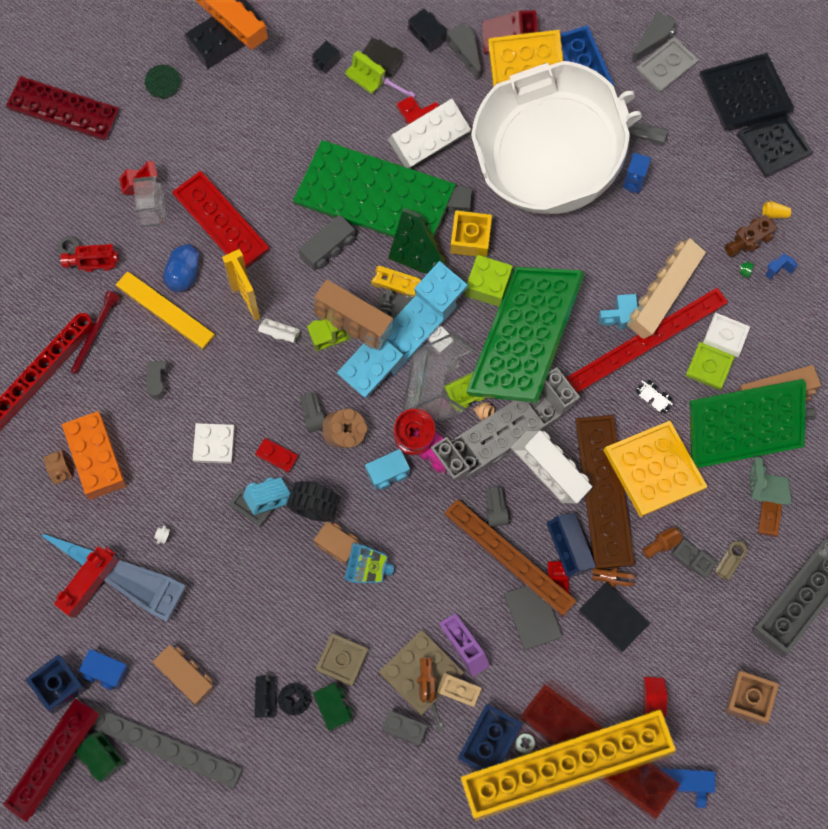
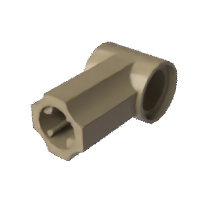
[714,541,747,581]

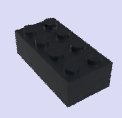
[185,0,264,70]

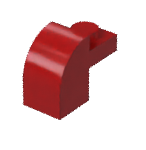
[119,161,158,195]

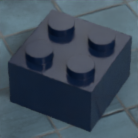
[25,654,87,715]

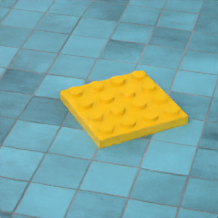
[488,30,563,87]
[603,421,707,518]

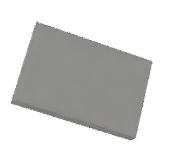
[635,37,699,94]

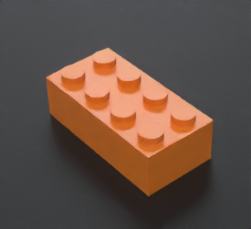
[62,411,127,500]

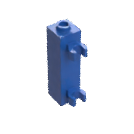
[634,767,715,808]

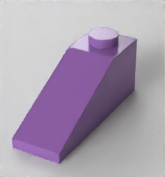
[439,613,490,677]

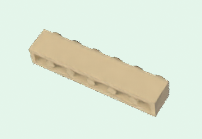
[626,238,706,339]

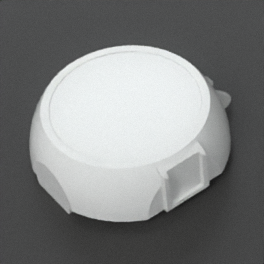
[472,61,642,214]

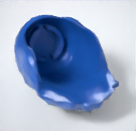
[163,243,199,292]

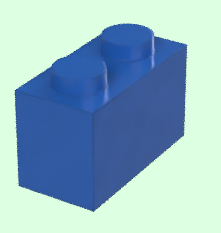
[622,152,651,193]
[79,649,129,691]

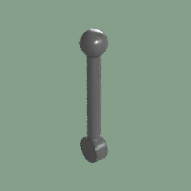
[431,703,444,731]

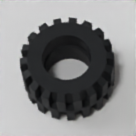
[286,481,340,522]

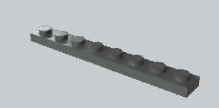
[91,706,243,789]

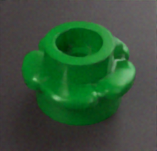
[739,260,754,278]

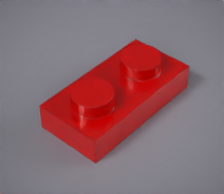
[255,438,299,473]

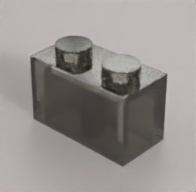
[362,37,403,78]

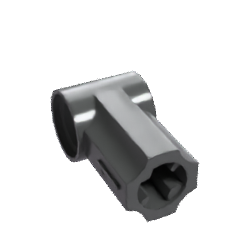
[300,392,324,432]
[485,487,509,527]

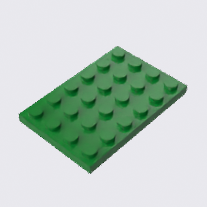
[689,379,806,468]

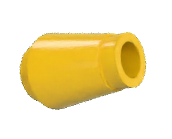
[762,201,791,219]

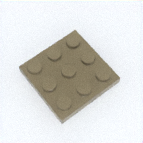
[379,630,464,716]

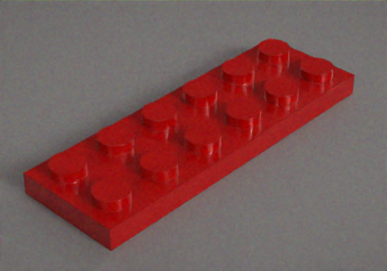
[172,170,270,268]

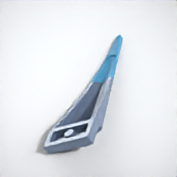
[42,534,187,622]

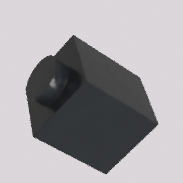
[312,40,340,74]

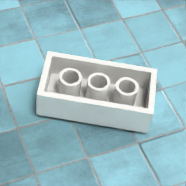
[388,99,471,169]
[511,430,592,504]

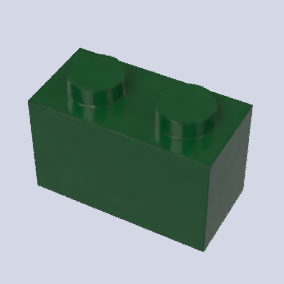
[313,683,353,733]
[75,732,126,783]

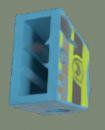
[344,543,394,583]

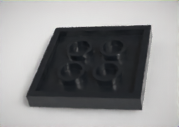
[737,114,813,178]

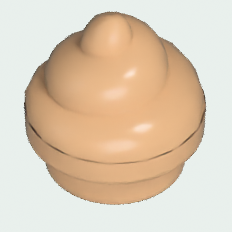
[474,402,495,421]

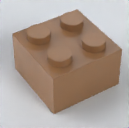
[724,671,779,726]

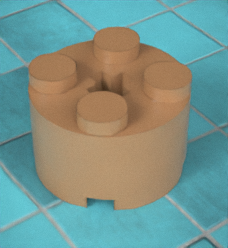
[322,409,367,448]

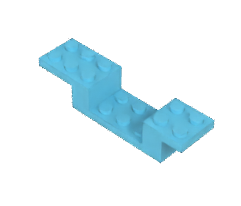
[337,261,468,399]

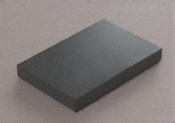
[504,586,562,651]

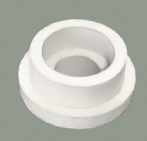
[154,525,170,544]

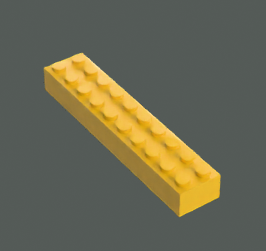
[461,710,676,821]

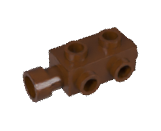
[724,215,777,257]

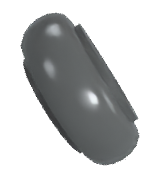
[57,236,80,255]

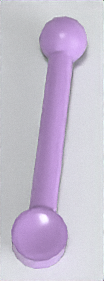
[383,77,415,98]

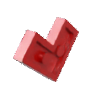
[396,96,439,125]

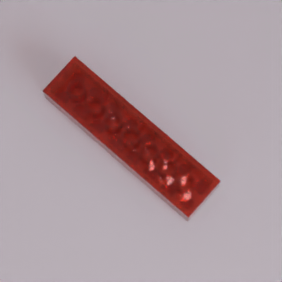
[520,684,681,822]

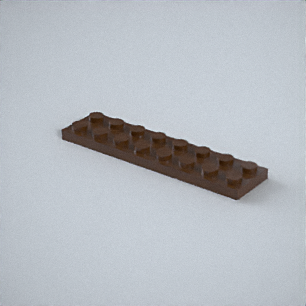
[575,415,635,569]

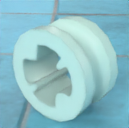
[516,734,535,753]

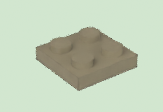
[315,633,368,687]

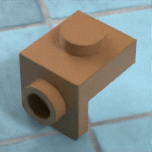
[43,450,72,484]

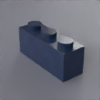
[546,513,596,578]

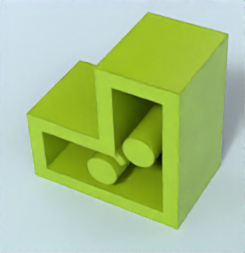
[307,319,351,352]

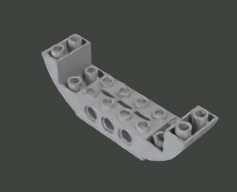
[431,367,580,481]

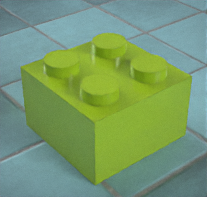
[465,255,513,307]

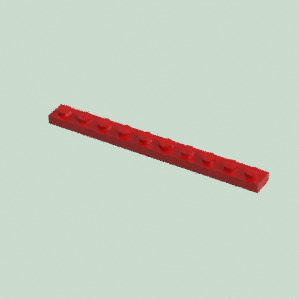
[566,287,728,394]

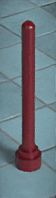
[71,291,120,374]

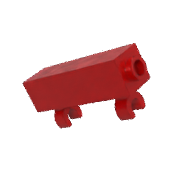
[53,546,119,618]

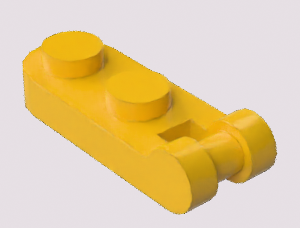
[371,266,421,297]

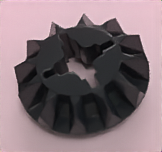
[278,683,310,716]

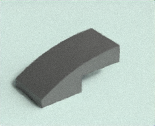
[671,539,717,578]

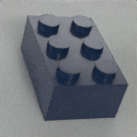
[456,703,523,772]

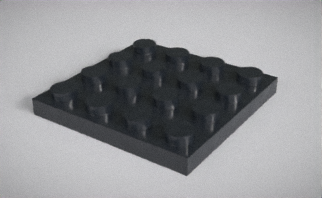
[699,53,794,131]

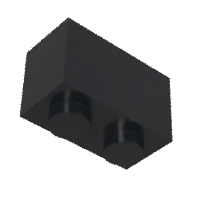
[408,8,447,53]

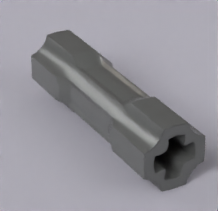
[628,122,668,146]

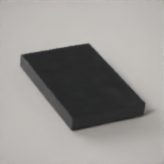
[578,582,649,653]

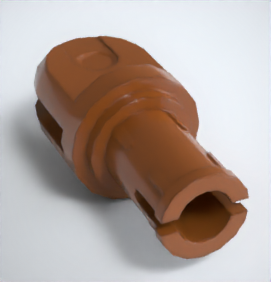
[642,527,682,559]
[592,567,636,587]
[417,658,437,703]

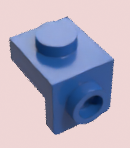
[766,253,798,279]

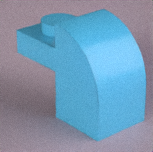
[598,294,637,330]

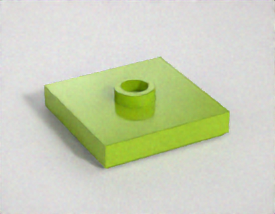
[685,342,735,391]

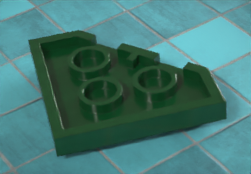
[388,208,446,274]

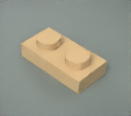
[437,673,482,707]

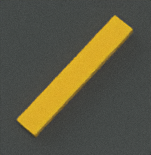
[116,271,215,350]

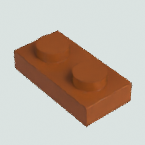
[757,501,782,537]

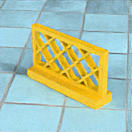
[222,249,260,321]

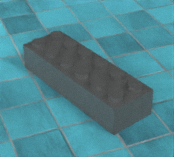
[751,538,828,658]

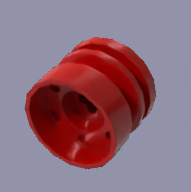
[394,409,435,456]

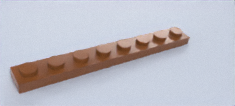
[444,499,576,617]

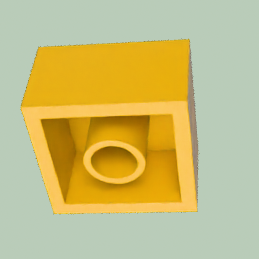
[450,211,492,257]

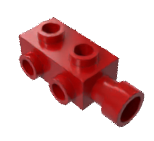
[60,244,119,272]

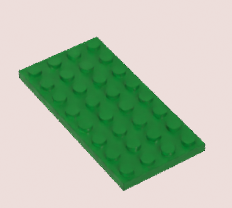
[293,140,456,238]
[466,267,584,403]

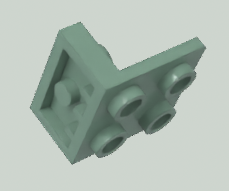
[749,457,791,505]

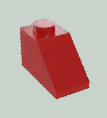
[643,677,667,718]

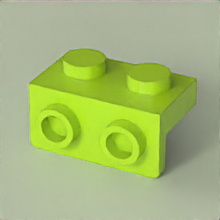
[345,51,385,94]
[443,371,485,410]

